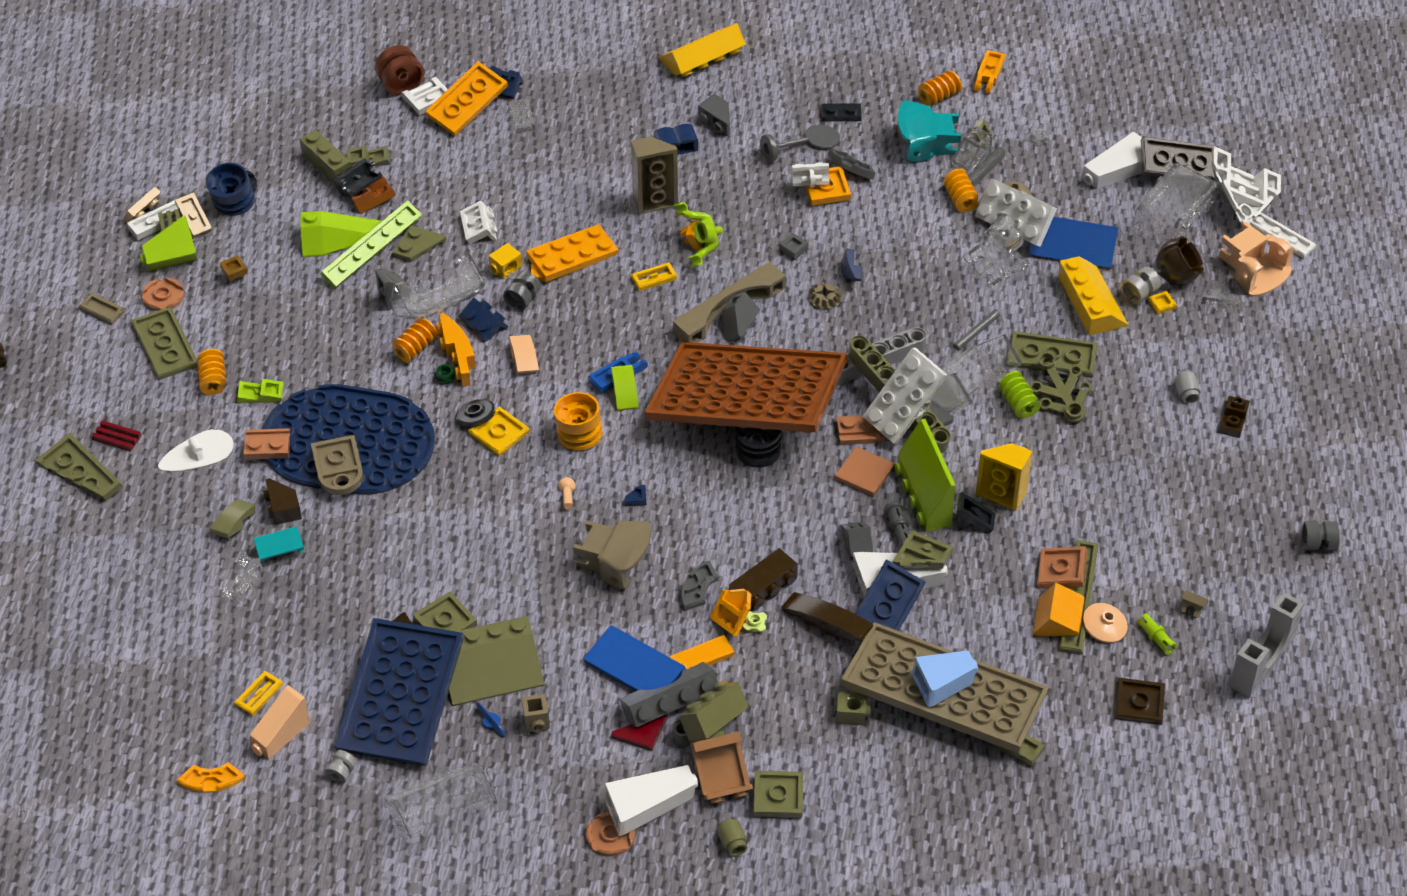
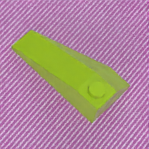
[300,211,382,257]

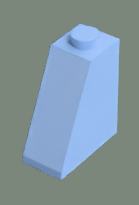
[912,651,978,707]

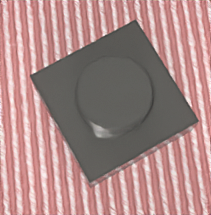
[779,233,808,259]

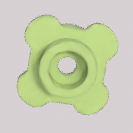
[743,611,767,632]

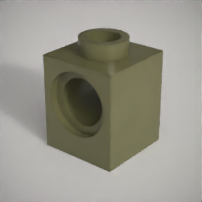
[836,692,871,725]

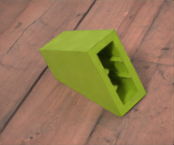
[140,216,197,271]

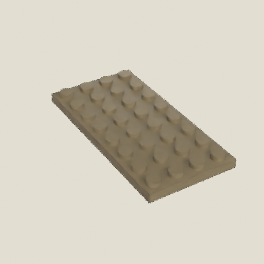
[840,622,1049,753]

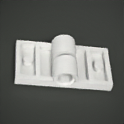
[975,179,1057,246]
[862,348,947,444]

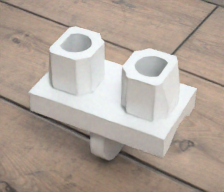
[792,162,829,188]

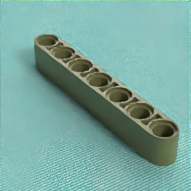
[848,335,951,453]

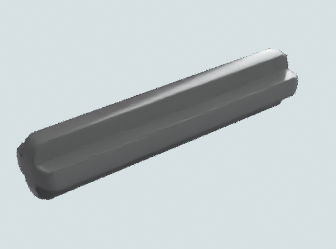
[968,147,1006,187]

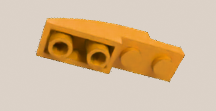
[436,313,476,387]

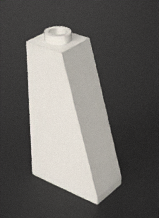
[1082,132,1142,189]
[853,552,948,597]
[604,765,698,836]

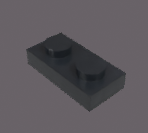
[821,103,862,121]

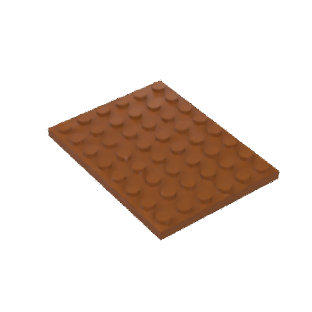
[644,342,847,433]

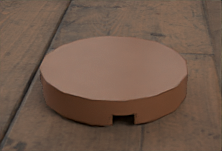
[142,278,184,311]
[586,812,635,857]

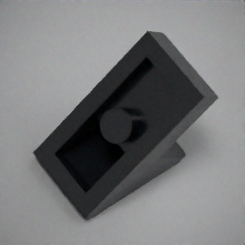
[956,492,996,534]

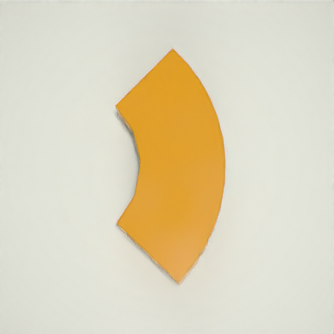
[177,762,245,793]

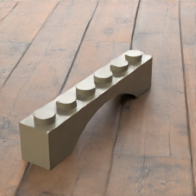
[673,262,786,343]

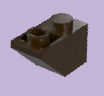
[263,478,302,525]

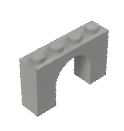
[1229,592,1304,698]

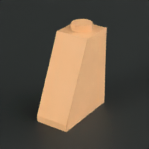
[250,685,310,759]

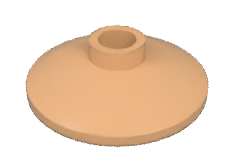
[1083,603,1128,643]

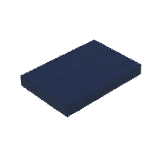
[855,559,926,631]

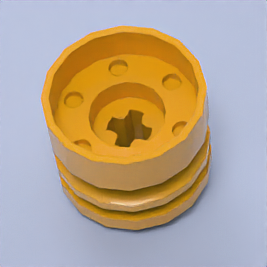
[554,392,603,451]

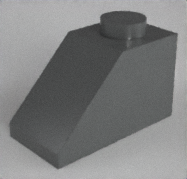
[375,269,412,311]
[840,522,873,556]

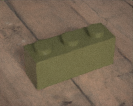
[299,130,351,186]
[679,680,748,741]

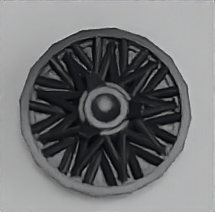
[456,399,495,427]

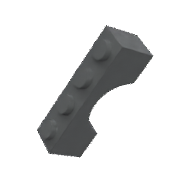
[620,662,718,727]

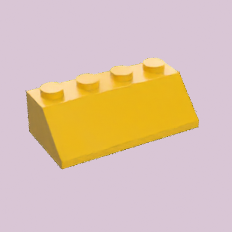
[658,23,746,77]
[1058,256,1129,335]

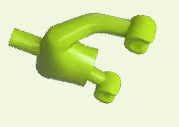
[673,202,723,269]

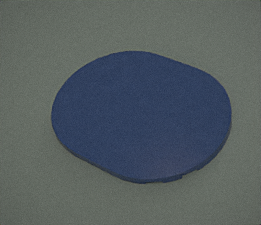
[263,384,435,495]

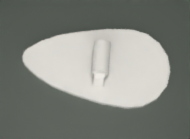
[158,429,234,471]

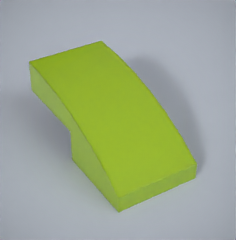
[611,365,639,411]
[237,379,284,403]

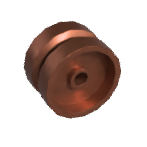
[374,45,425,96]

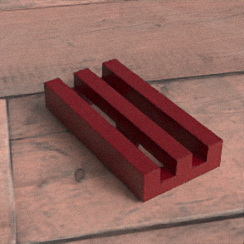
[91,420,141,451]

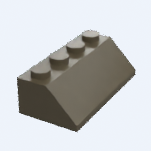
[631,137,678,214]

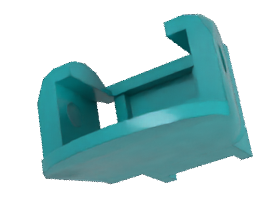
[897,100,961,162]

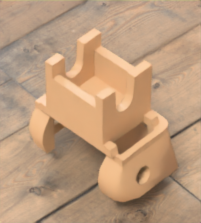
[1219,222,1293,296]

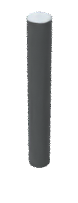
[953,310,1000,350]

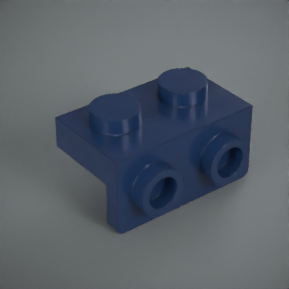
[458,297,509,342]

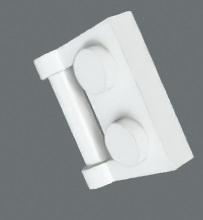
[401,77,448,116]

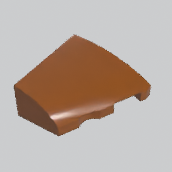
[350,175,396,214]

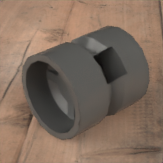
[503,271,541,310]
[1302,521,1340,551]

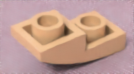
[509,335,539,374]

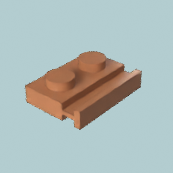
[836,415,884,445]
[244,428,291,460]

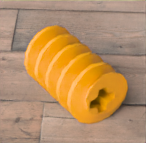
[918,70,962,106]
[944,169,979,213]
[392,318,438,364]
[197,349,226,395]

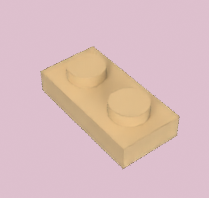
[123,187,161,223]
[174,193,212,238]

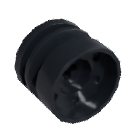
[735,427,781,468]

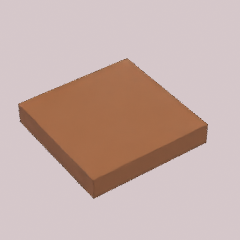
[835,446,895,497]
[1037,546,1087,589]

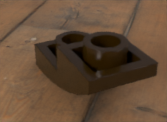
[1219,396,1250,438]

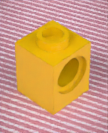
[489,243,522,279]

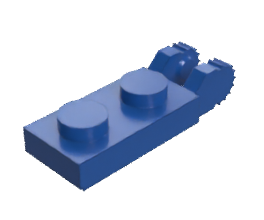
[588,352,649,394]

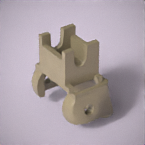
[573,520,651,589]

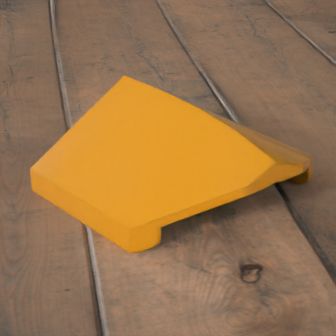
[710,589,751,637]

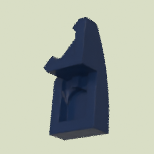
[841,248,862,281]

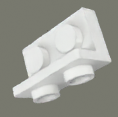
[460,201,497,244]

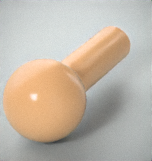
[558,477,575,510]

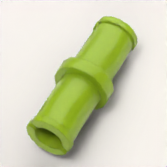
[1137,613,1177,655]

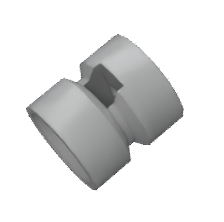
[1121,266,1161,304]

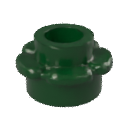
[434,364,455,384]

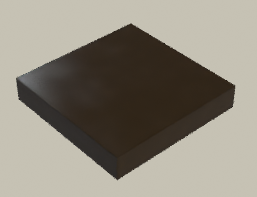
[1115,677,1165,725]

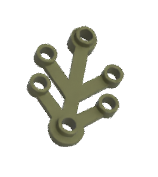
[1030,352,1092,423]

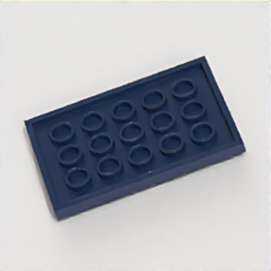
[334,618,465,766]

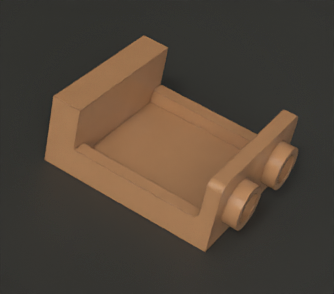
[690,732,753,804]

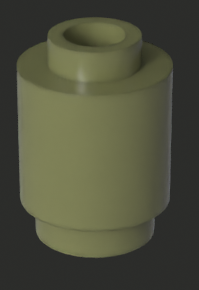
[717,819,748,857]

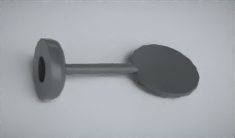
[760,124,840,162]

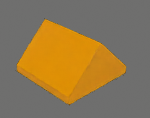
[1033,582,1084,637]

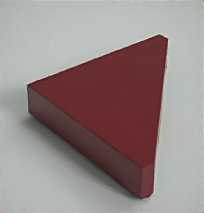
[611,714,668,751]

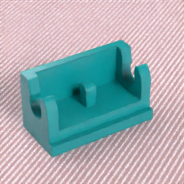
[253,526,304,564]

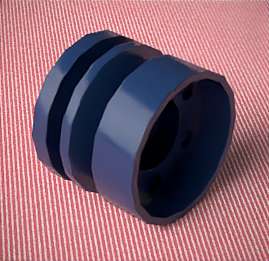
[206,162,255,216]

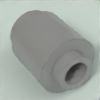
[1174,371,1200,403]

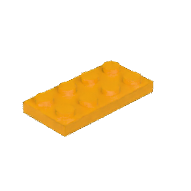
[425,61,508,136]
[526,224,619,282]

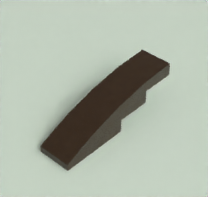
[781,592,874,642]

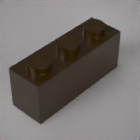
[729,548,798,611]

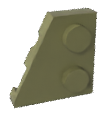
[392,225,447,262]
[893,530,953,568]

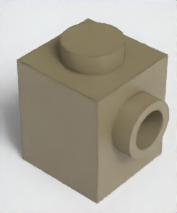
[522,694,550,733]

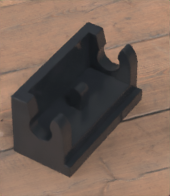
[332,158,383,197]

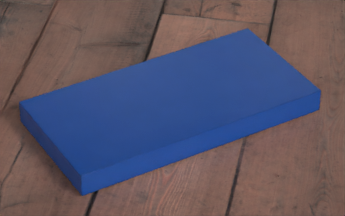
[1029,217,1118,268]
[583,625,686,692]

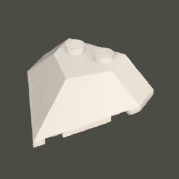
[1211,146,1281,225]

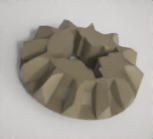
[808,282,842,309]

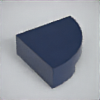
[624,485,647,507]

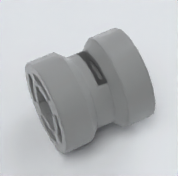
[324,750,357,784]

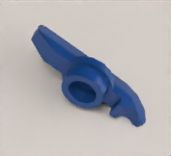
[476,702,506,738]

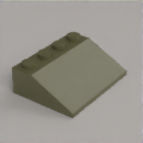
[449,616,545,706]

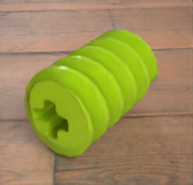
[999,371,1041,418]

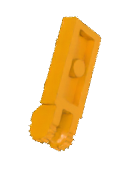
[974,50,1006,94]

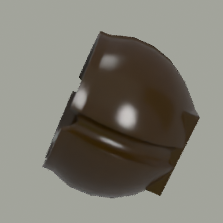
[1155,236,1204,285]

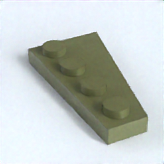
[35,433,123,501]

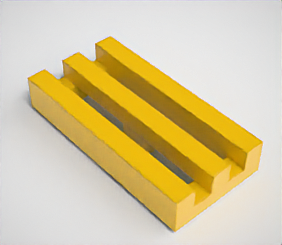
[631,262,677,291]
[234,671,283,717]

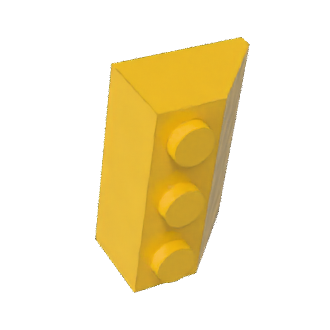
[976,443,1033,510]

